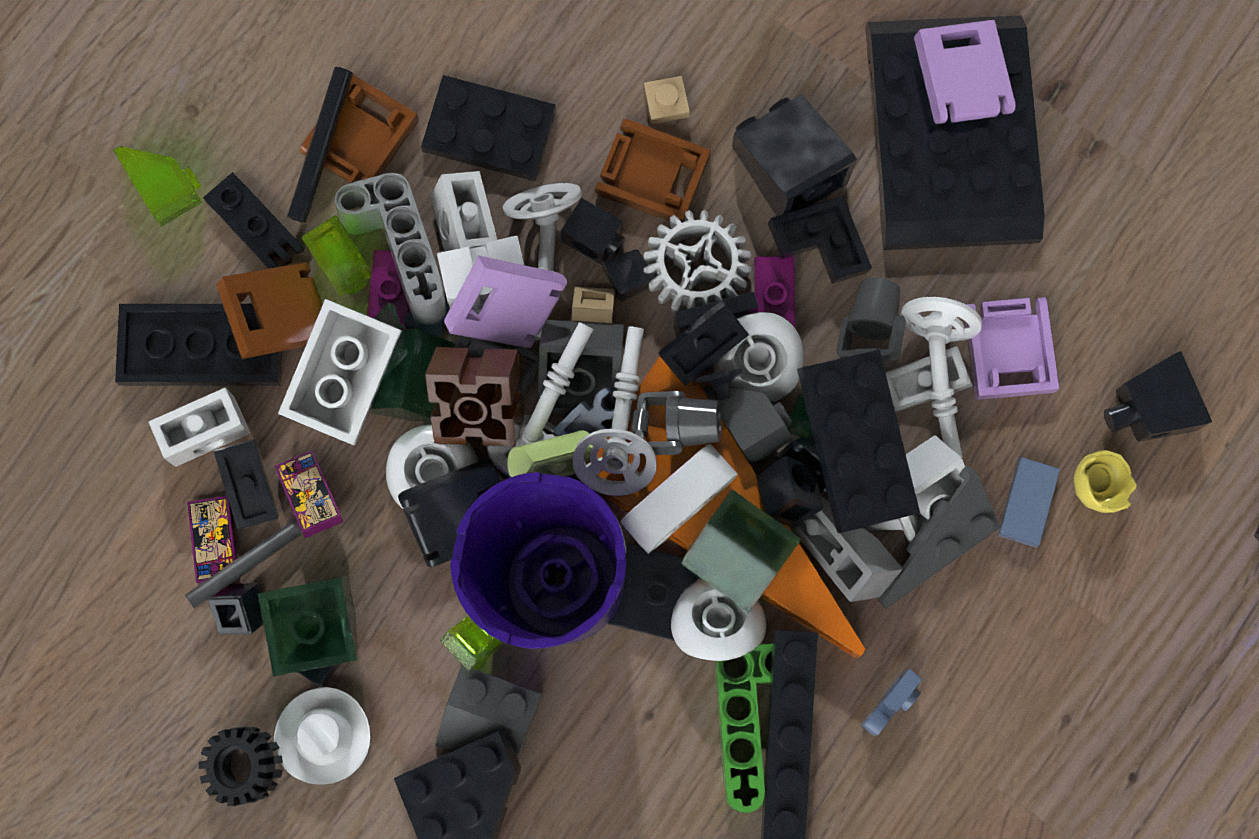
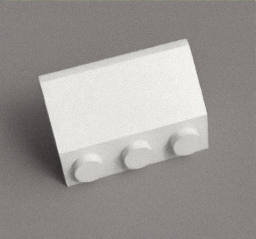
[278,299,402,445]

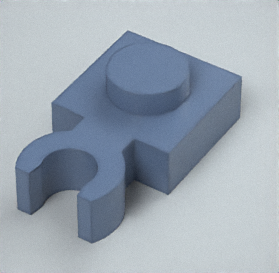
[553,386,614,436]
[861,669,923,736]

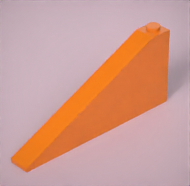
[580,355,865,659]

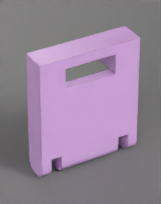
[914,20,1015,124]
[444,255,567,348]
[965,297,1059,400]

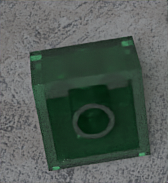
[258,576,358,677]

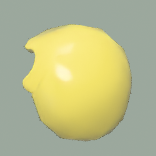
[1073,450,1137,513]

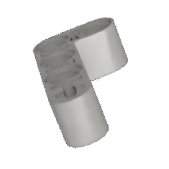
[335,173,446,324]

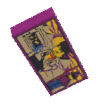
[274,450,343,538]
[187,496,240,584]

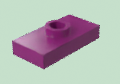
[367,250,415,334]
[754,257,795,328]

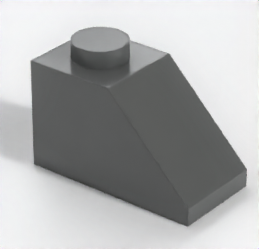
[704,386,793,466]

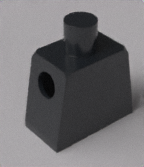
[1104,351,1212,442]

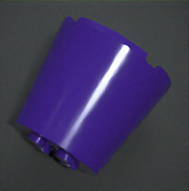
[451,472,626,649]

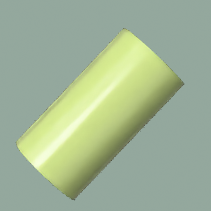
[508,430,593,477]

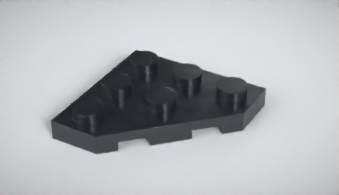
[394,729,521,839]

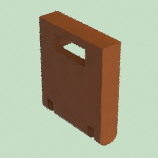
[300,74,419,183]
[594,119,711,223]
[216,263,323,359]

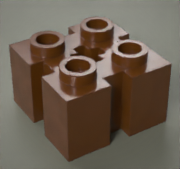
[425,347,524,447]

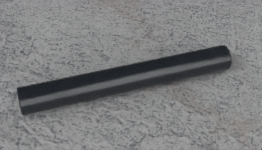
[287,67,353,223]

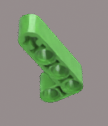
[715,644,772,813]

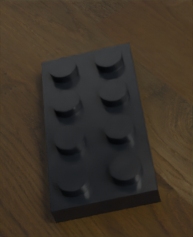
[115,303,282,386]
[797,350,920,533]

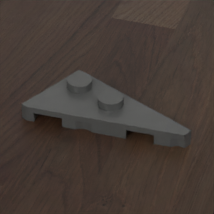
[876,466,1001,609]

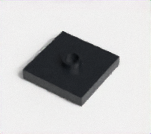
[607,544,707,641]

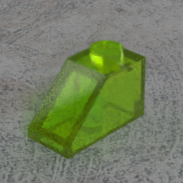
[113,146,203,227]
[301,215,371,297]

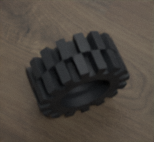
[198,726,283,806]

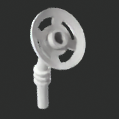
[503,183,582,340]
[900,297,982,457]
[487,322,594,478]
[573,327,657,496]

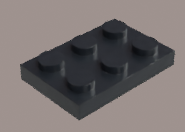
[421,75,556,181]

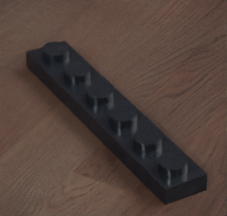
[761,628,818,839]

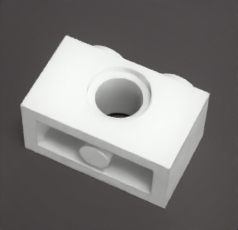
[430,171,497,252]
[149,388,250,467]

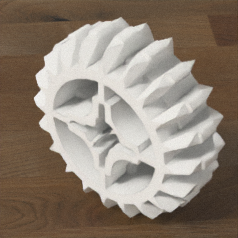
[644,210,751,313]

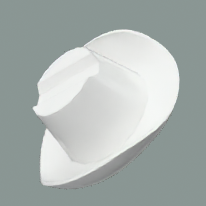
[712,312,804,403]
[386,424,478,509]
[671,575,766,661]
[274,687,370,785]

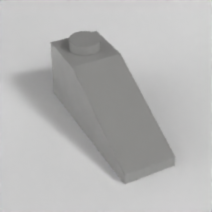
[790,496,903,602]

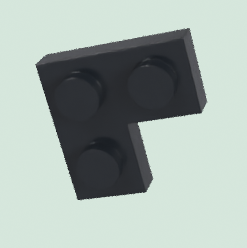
[768,196,872,284]

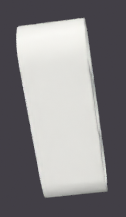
[620,444,738,554]

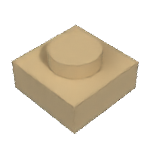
[643,76,690,125]
[572,287,615,324]

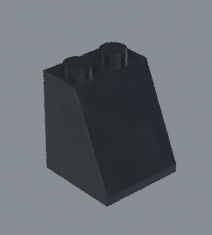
[732,94,857,216]

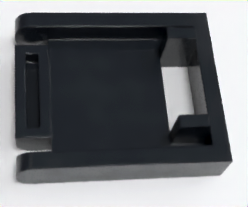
[398,457,500,567]

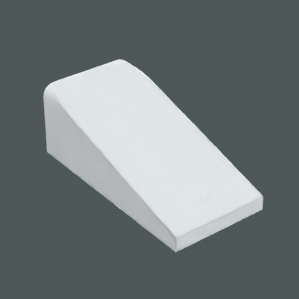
[886,346,973,412]

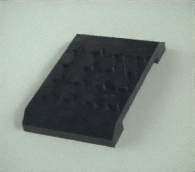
[865,15,1045,250]

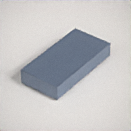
[997,457,1060,548]

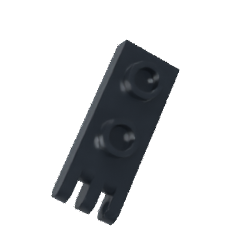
[203,172,305,269]

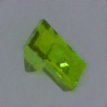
[440,616,505,671]

